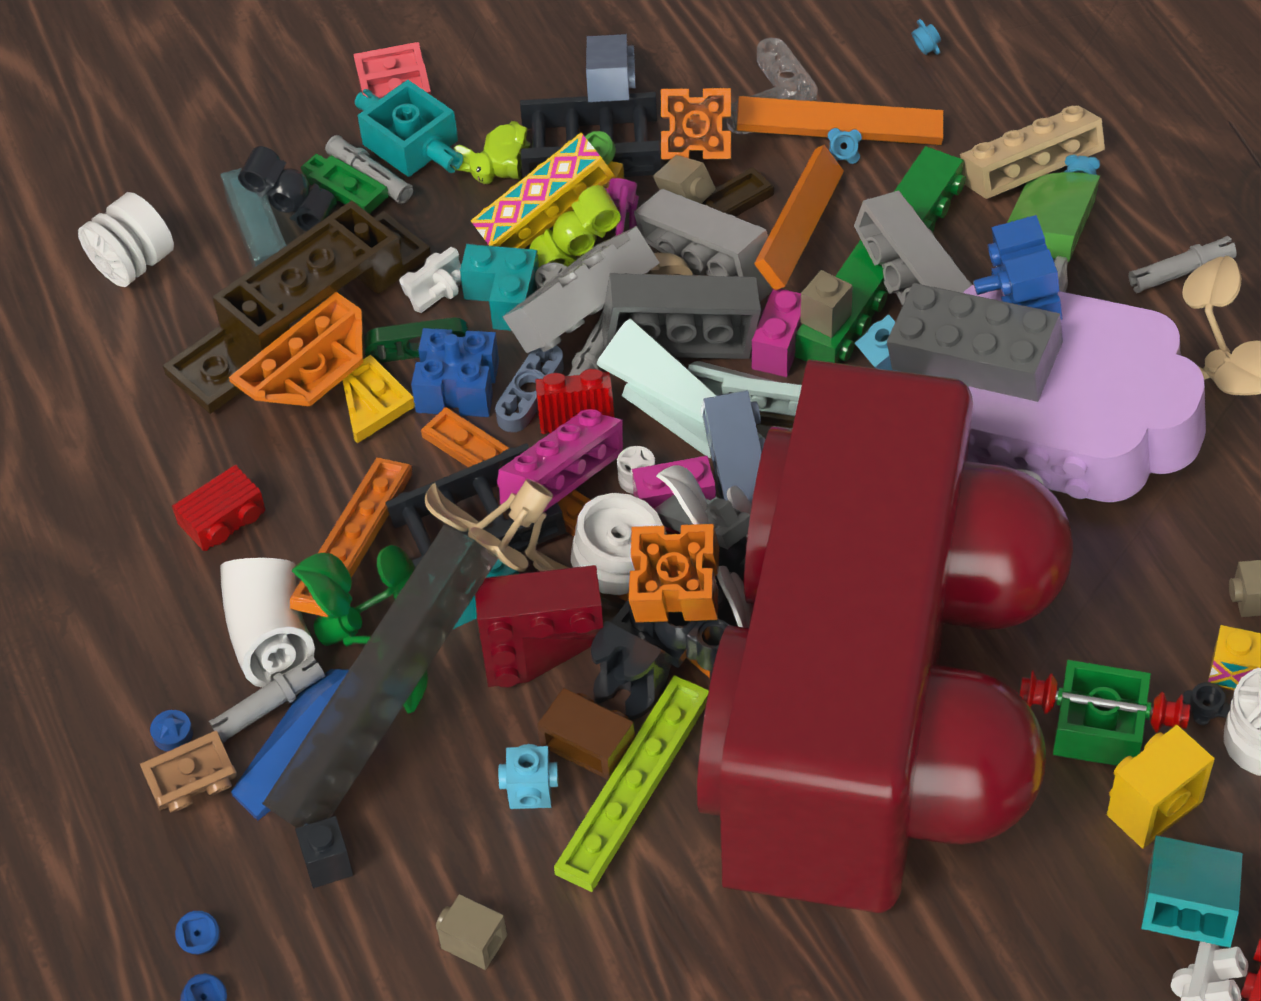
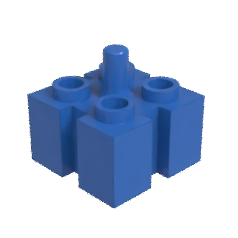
[973,215,1063,320]
[411,328,499,417]

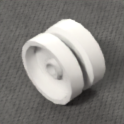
[571,493,663,595]

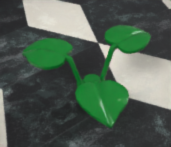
[292,545,428,714]

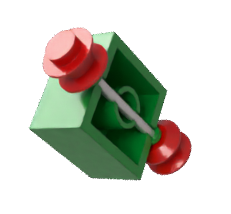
[1020,660,1190,766]

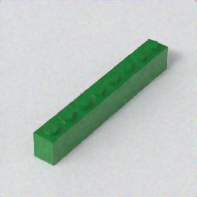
[795,146,966,364]

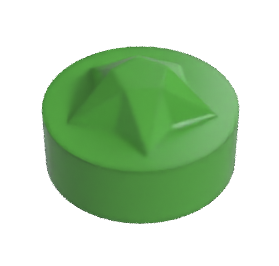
[585,131,616,165]

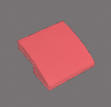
[354,42,431,99]

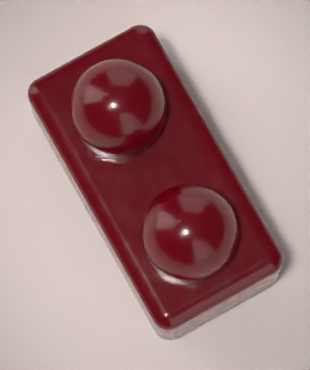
[697,359,1073,913]

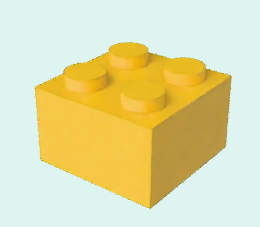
[1107,725,1215,849]

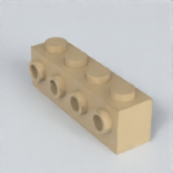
[960,105,1105,199]

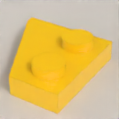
[342,355,415,443]

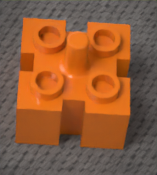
[661,88,732,160]
[629,524,719,622]

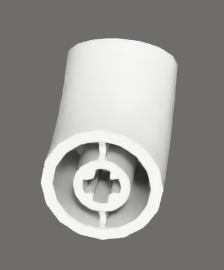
[220,558,315,688]

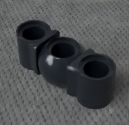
[238,146,337,232]
[629,603,729,671]

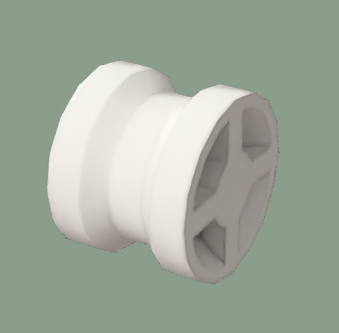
[617,446,655,494]

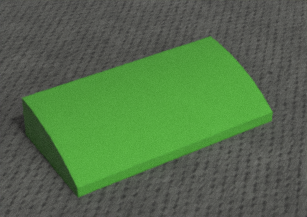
[1007,172,1100,262]

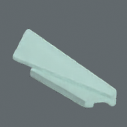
[596,319,762,458]
[688,361,802,416]

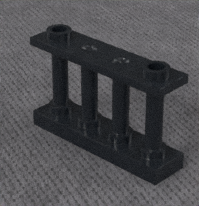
[520,92,661,178]
[385,443,567,593]

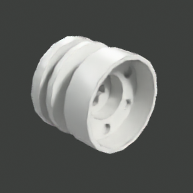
[78,192,174,287]
[1224,668,1261,776]

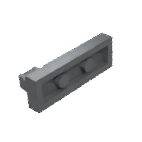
[654,494,750,549]

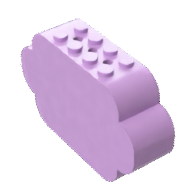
[963,285,1206,502]

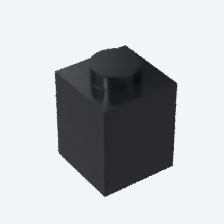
[295,816,353,889]

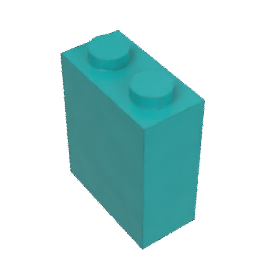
[1141,836,1243,948]

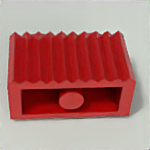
[535,369,615,434]
[172,464,266,551]

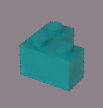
[460,244,539,331]

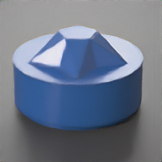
[150,710,193,752]
[175,911,220,955]
[181,974,227,1001]

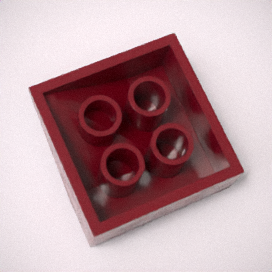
[474,565,603,687]

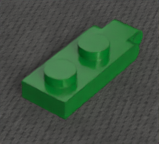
[301,154,389,214]

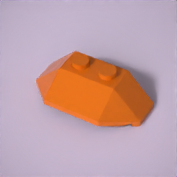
[229,292,363,406]

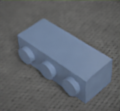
[586,34,635,102]
[701,390,765,505]

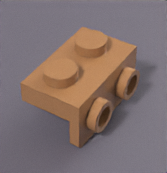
[140,730,237,813]

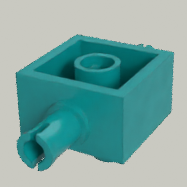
[355,80,463,177]

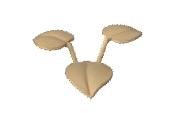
[1182,256,1261,395]
[425,479,569,572]

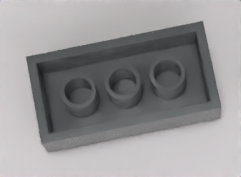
[601,273,761,359]
[887,283,1063,402]

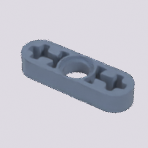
[495,345,564,432]

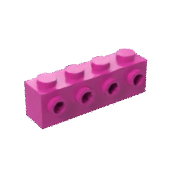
[497,409,623,512]

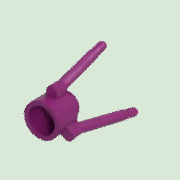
[579,178,639,256]

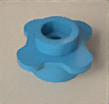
[911,19,941,55]
[827,128,862,164]
[1064,155,1100,175]

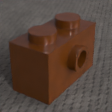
[537,688,635,780]

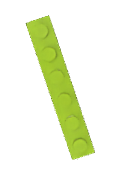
[554,675,709,892]

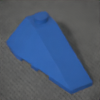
[231,669,383,821]

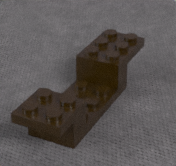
[163,201,431,414]

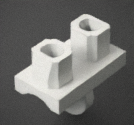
[399,247,462,313]
[1171,941,1248,1001]

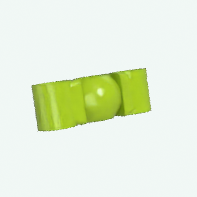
[530,185,621,268]

